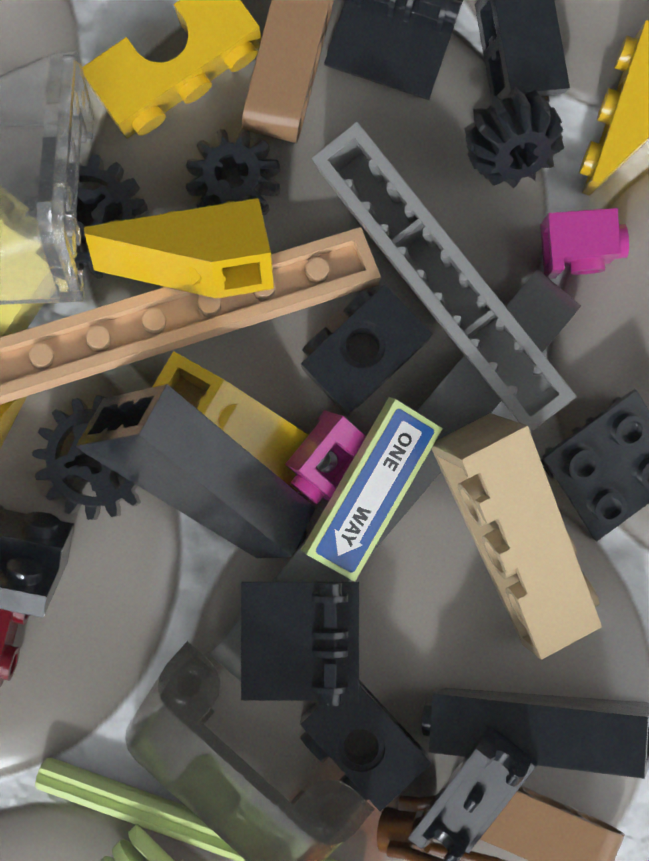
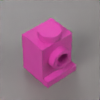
[540,208,629,279]
[285,410,366,505]

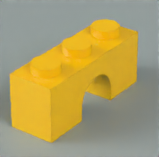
[80,0,261,139]

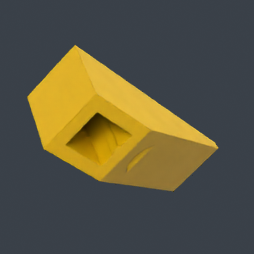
[579,20,649,196]
[84,198,274,299]
[152,351,308,492]

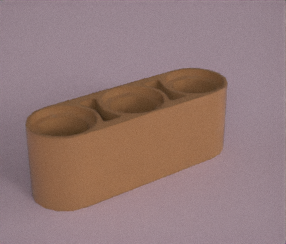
[242,0,334,143]
[480,786,625,861]

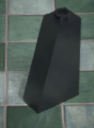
[76,384,316,559]
[422,688,649,779]

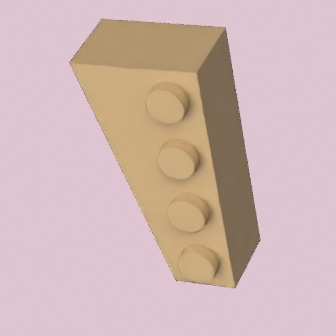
[431,413,602,660]

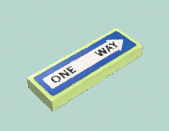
[301,397,443,582]

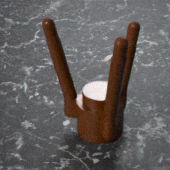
[377,795,508,861]

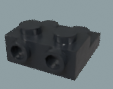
[0,505,74,618]

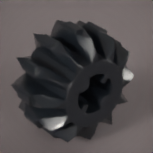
[464,87,564,189]
[186,129,281,215]

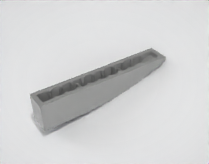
[311,122,577,433]

